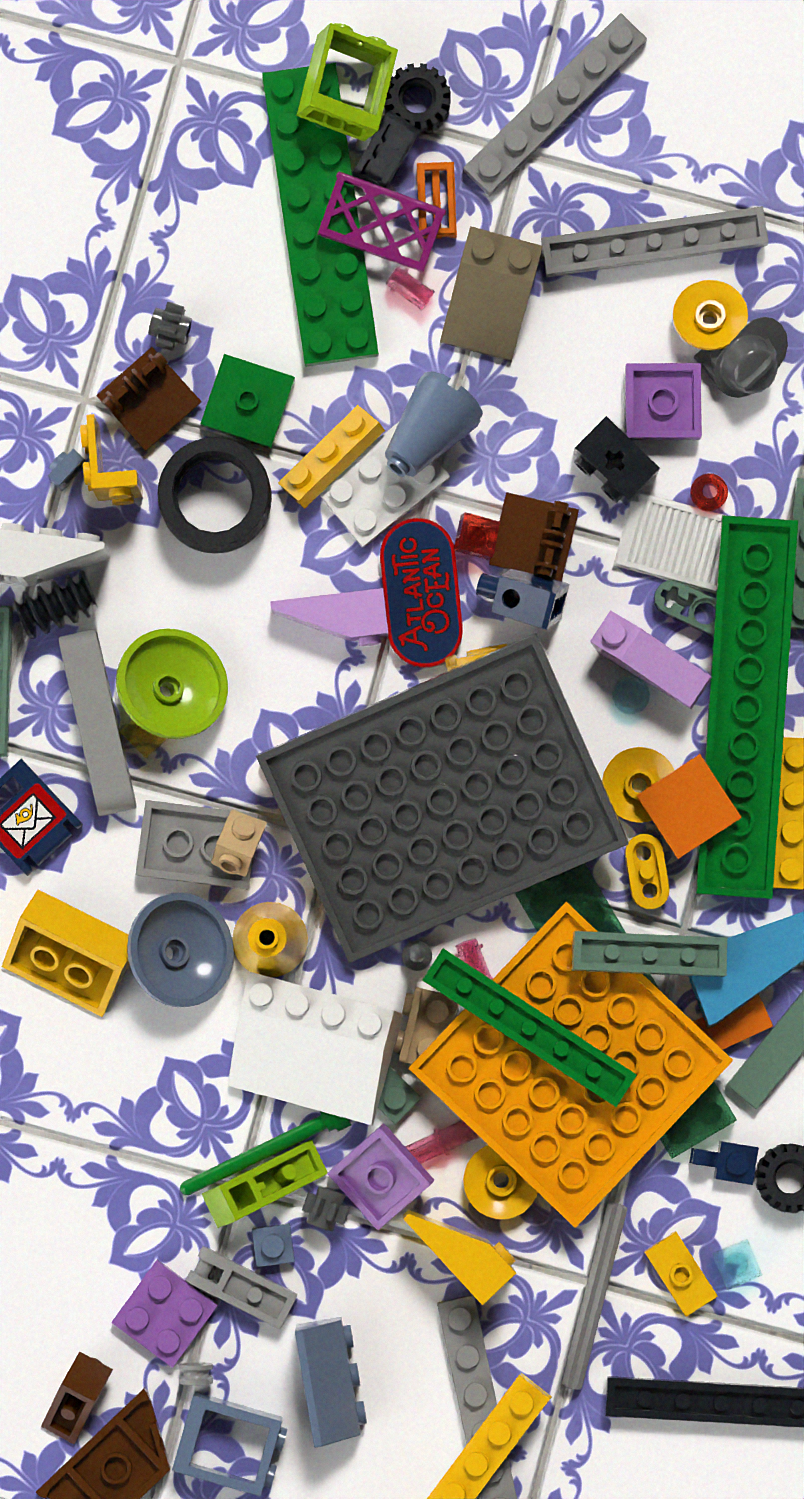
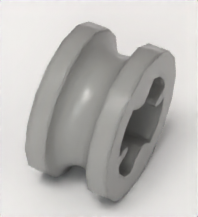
[179,1362,213,1385]

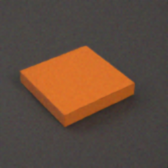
[636,754,742,859]

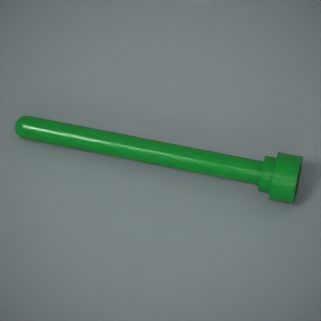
[180,1111,352,1195]

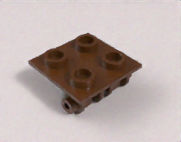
[96,347,202,451]
[489,492,579,581]

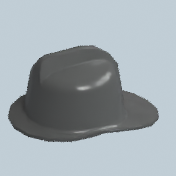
[713,317,788,398]

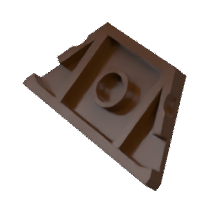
[36,1387,171,1499]

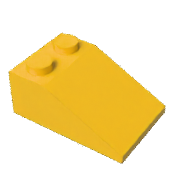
[403,1209,516,1305]

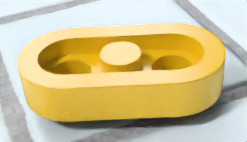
[624,834,669,910]

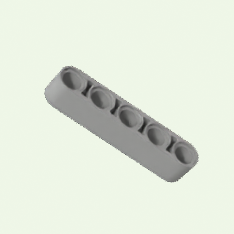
[59,628,137,817]

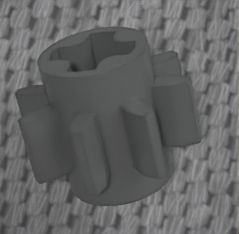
[148,302,192,351]
[302,1186,350,1232]

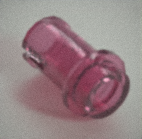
[386,266,435,311]
[455,937,493,980]

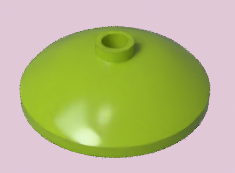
[116,628,228,739]

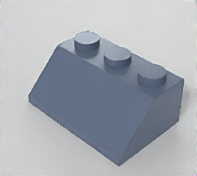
[295,1316,367,1448]

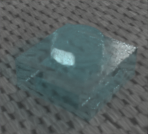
[711,1239,763,1290]

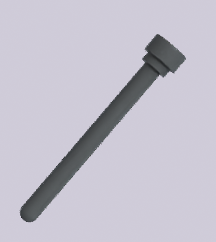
[402,940,432,971]

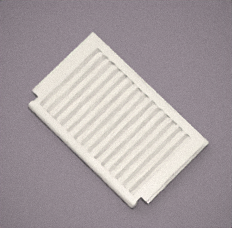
[613,492,726,594]

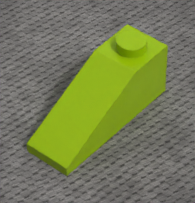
[201,1139,328,1228]

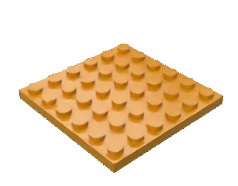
[408,902,733,1228]

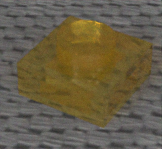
[120,720,168,759]

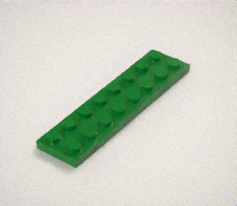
[262,62,379,367]

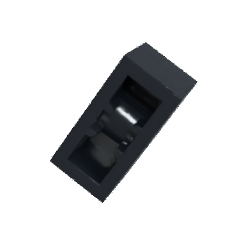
[573,416,660,505]

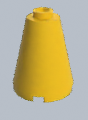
[232,902,308,977]

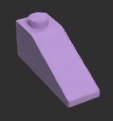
[270,588,388,647]
[590,610,712,710]

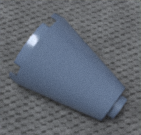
[385,371,483,477]

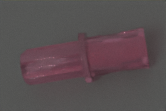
[405,1120,480,1164]

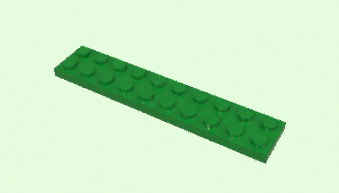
[696,515,798,899]

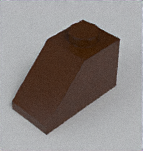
[40,1351,113,1444]

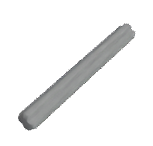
[562,1202,627,1390]

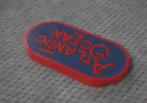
[380,518,463,668]

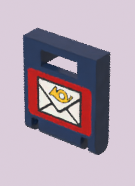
[0,758,84,876]

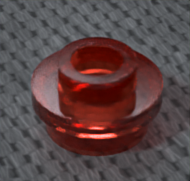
[690,473,728,511]

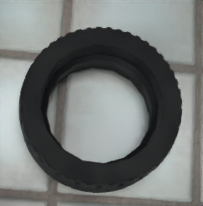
[157,437,272,554]

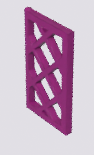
[317,171,446,273]

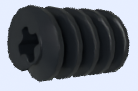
[13,570,98,639]

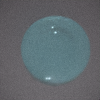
[612,676,650,715]

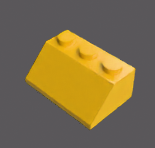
[1,889,130,1017]

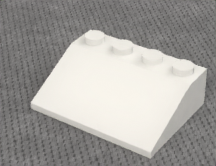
[228,972,403,1126]

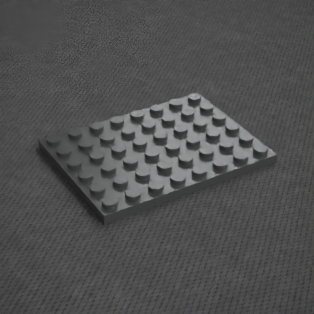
[256,633,629,963]

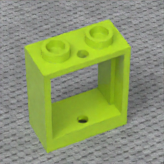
[297,23,398,142]

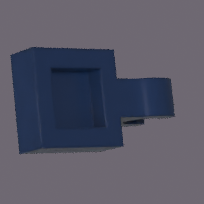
[689,1141,759,1185]

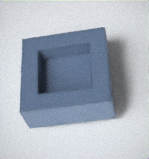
[48,448,86,491]
[252,1223,295,1267]

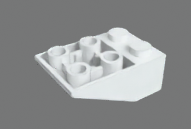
[0,522,111,587]

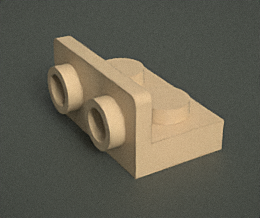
[393,987,458,1064]

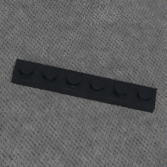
[605,1376,804,1428]

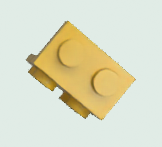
[80,414,143,505]

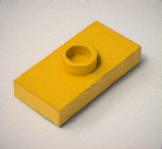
[644,1231,718,1317]

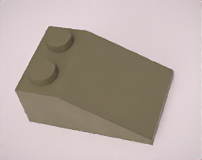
[440,226,543,362]

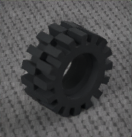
[384,63,451,136]
[755,1143,804,1214]

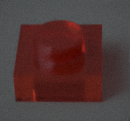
[453,512,500,560]

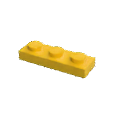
[278,405,385,509]

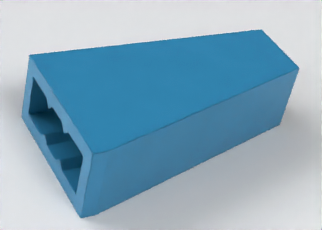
[688,911,804,1029]

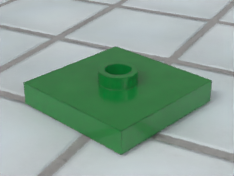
[200,354,295,449]

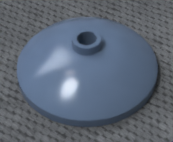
[127,893,234,1007]

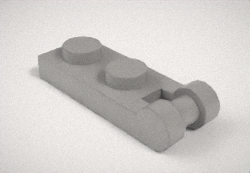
[186,1246,298,1329]

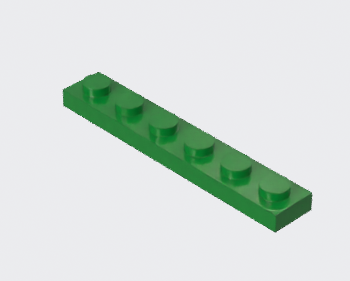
[422,948,637,1107]

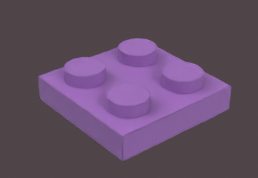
[625,363,702,440]
[327,1123,435,1230]
[111,1259,218,1368]

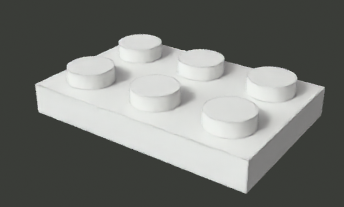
[319,422,450,548]

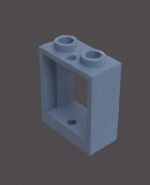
[172,1392,288,1497]

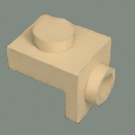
[211,809,267,877]

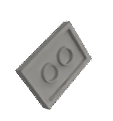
[135,800,259,890]

